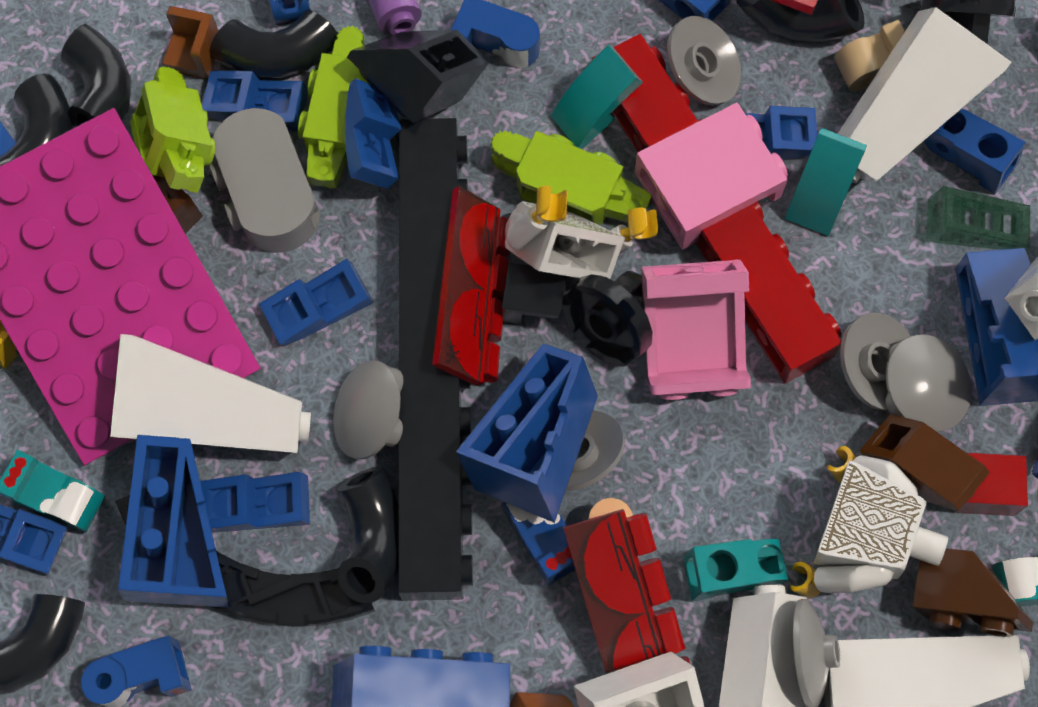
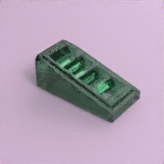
[926,186,1030,251]

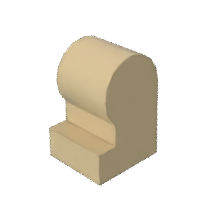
[834,19,905,92]

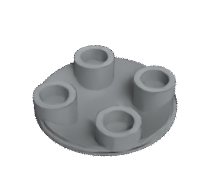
[885,334,972,432]
[333,360,404,459]

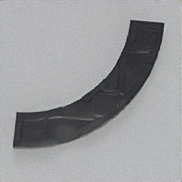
[115,495,375,627]

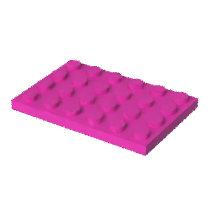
[0,108,261,466]

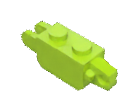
[298,25,371,188]
[130,66,215,193]
[490,130,652,225]

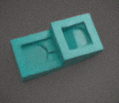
[551,44,643,149]
[784,128,867,236]

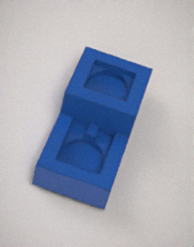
[202,71,308,131]
[345,78,401,189]
[745,106,818,160]
[259,259,374,346]
[200,471,310,532]
[0,505,68,575]

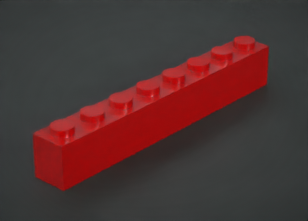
[592,33,842,384]

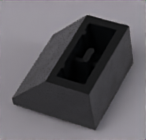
[347,30,489,123]

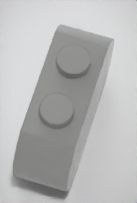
[209,108,320,253]

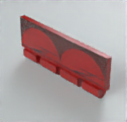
[432,186,510,386]
[563,509,690,674]

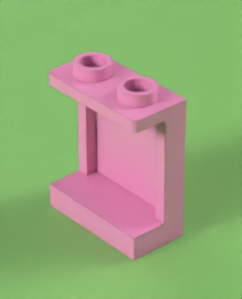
[634,102,788,250]
[641,260,751,400]

